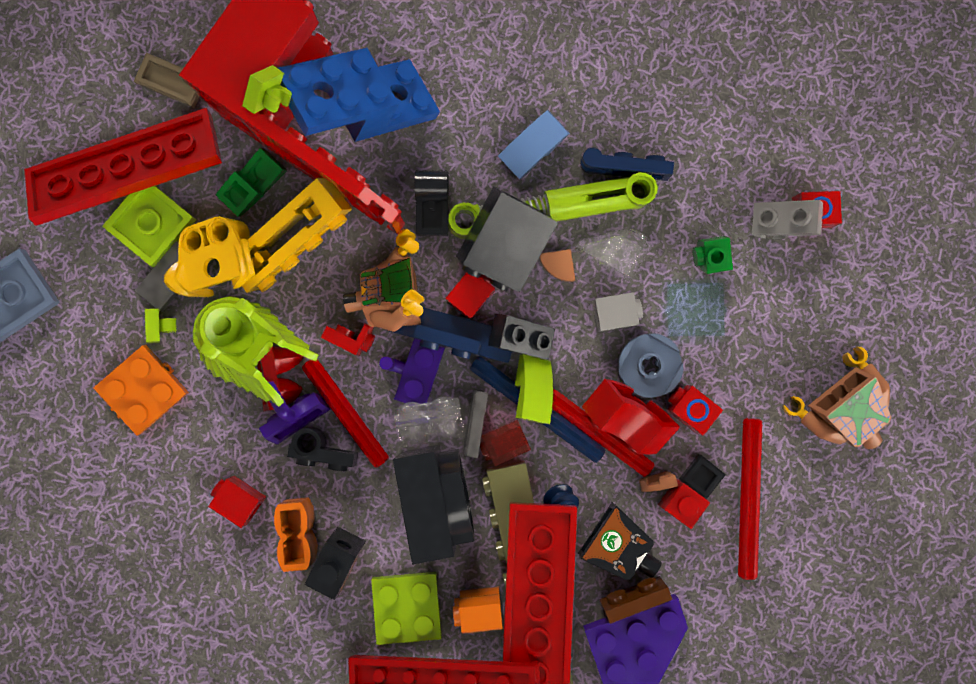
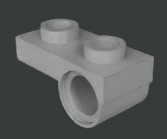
[752,200,823,239]

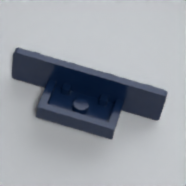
[387,307,512,363]

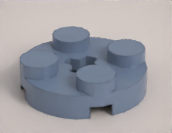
[617,334,683,398]

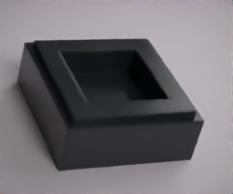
[679,454,726,500]

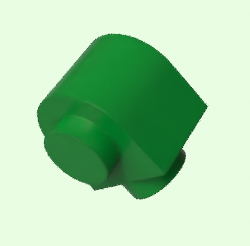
[692,236,733,274]

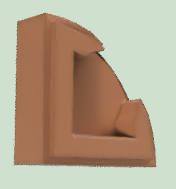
[539,249,575,282]
[639,471,678,492]

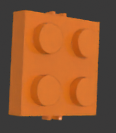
[93,345,189,436]

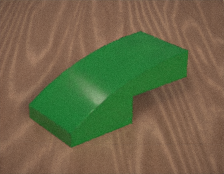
[215,148,287,217]

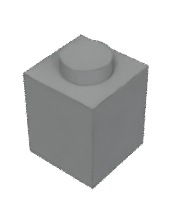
[592,292,643,332]

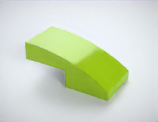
[515,354,553,424]

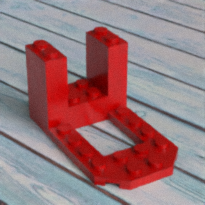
[179,0,405,234]

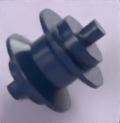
[543,484,579,508]

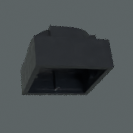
[393,444,475,565]

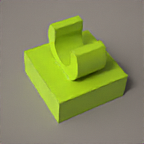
[242,65,292,114]
[145,309,177,343]

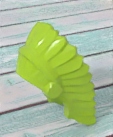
[193,296,319,407]

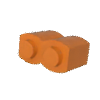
[274,497,318,572]
[453,586,503,634]

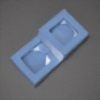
[498,110,570,179]

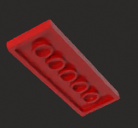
[24,108,222,226]
[502,502,577,684]

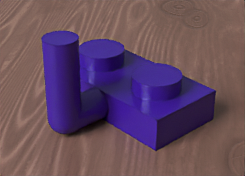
[379,338,445,409]
[259,381,331,445]

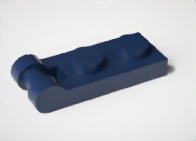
[580,147,674,181]

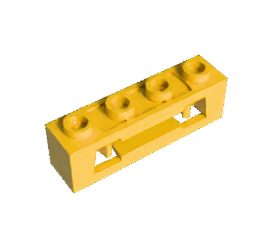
[242,178,352,293]

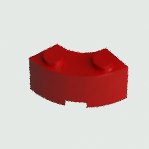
[582,379,680,455]

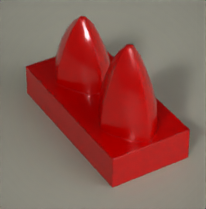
[256,346,304,411]

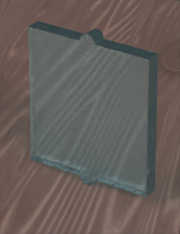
[664,283,727,337]

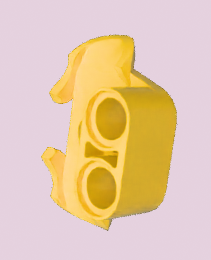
[164,216,255,297]

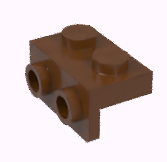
[599,576,673,624]

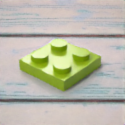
[102,186,197,268]
[371,572,442,645]

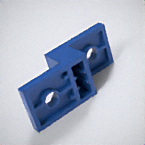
[278,48,440,142]

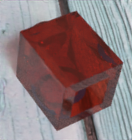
[479,419,531,466]

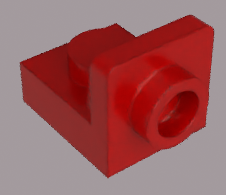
[321,323,376,356]

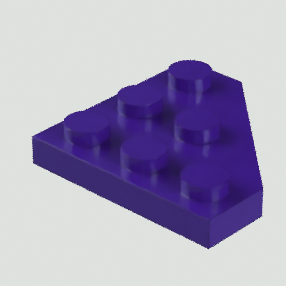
[583,594,688,684]

